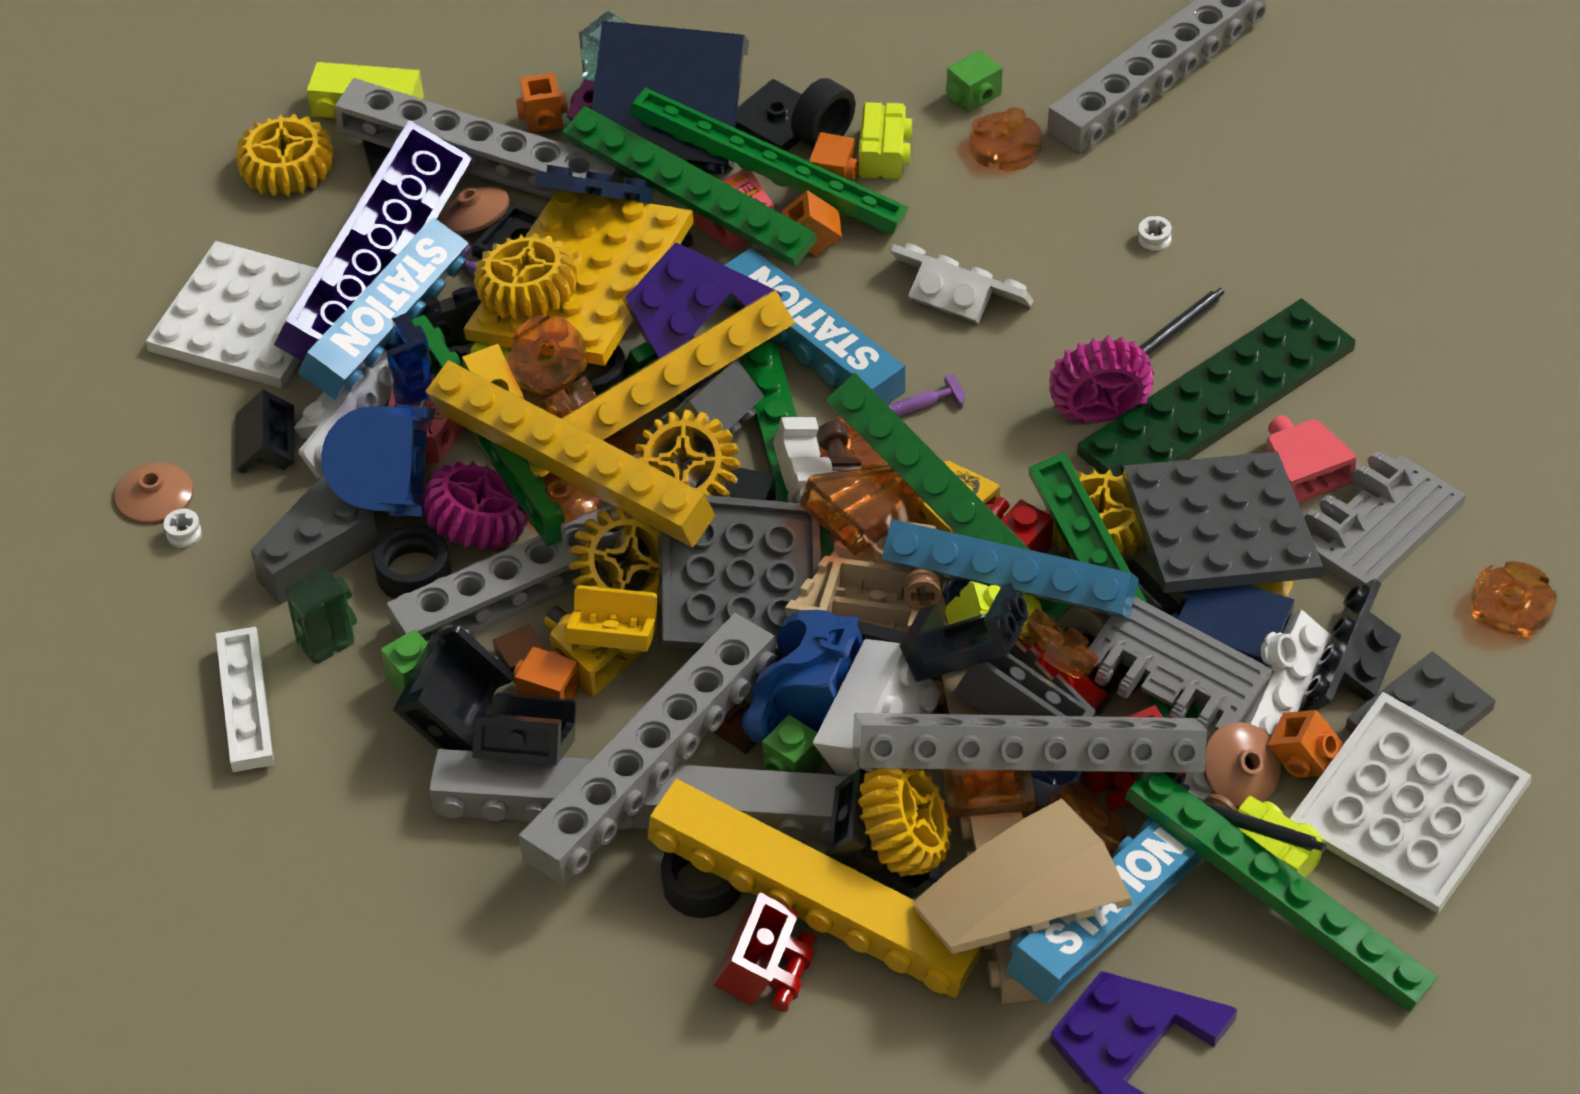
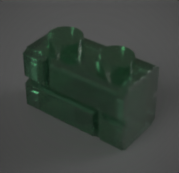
[285,567,357,664]

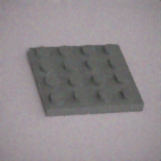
[1122,451,1324,593]
[658,495,821,656]

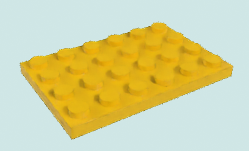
[464,189,694,366]

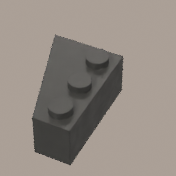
[635,359,764,474]
[251,474,379,604]
[953,639,1096,717]

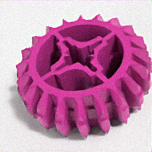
[1049,335,1154,425]
[423,461,529,552]

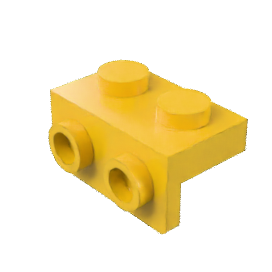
[565,585,657,654]

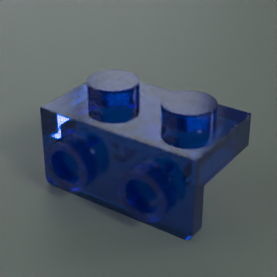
[386,313,433,406]

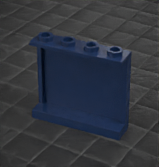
[592,21,749,174]

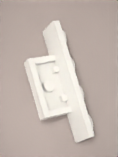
[890,243,1034,324]
[294,351,405,479]

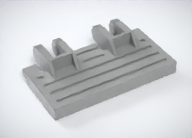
[1304,451,1466,587]
[1084,597,1272,730]

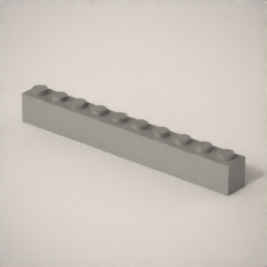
[429,749,849,842]

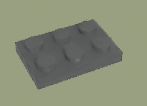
[1345,651,1495,735]

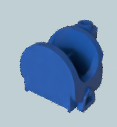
[321,404,435,517]
[742,610,864,743]

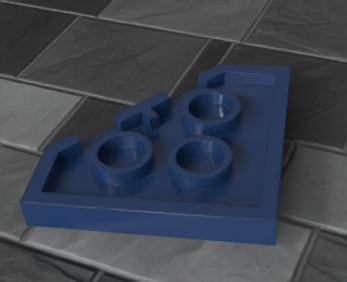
[535,165,654,203]

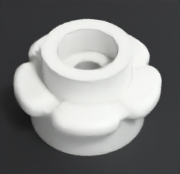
[1261,632,1299,673]

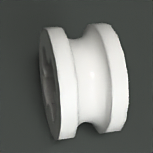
[1138,216,1172,251]
[163,509,202,548]

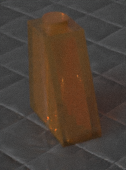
[799,465,925,556]

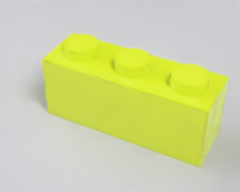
[307,62,424,119]

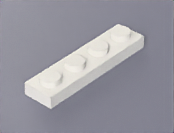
[1243,610,1331,738]
[215,627,275,772]

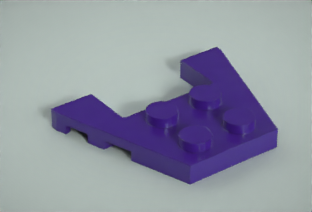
[623,243,782,401]
[1050,971,1237,1094]

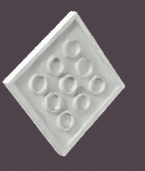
[146,241,318,389]
[1290,692,1532,914]

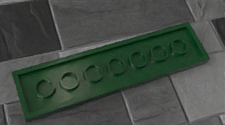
[1077,298,1356,477]

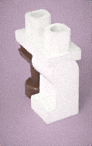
[773,417,867,517]

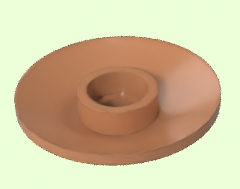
[440,186,510,235]
[114,462,194,524]
[1204,722,1281,807]

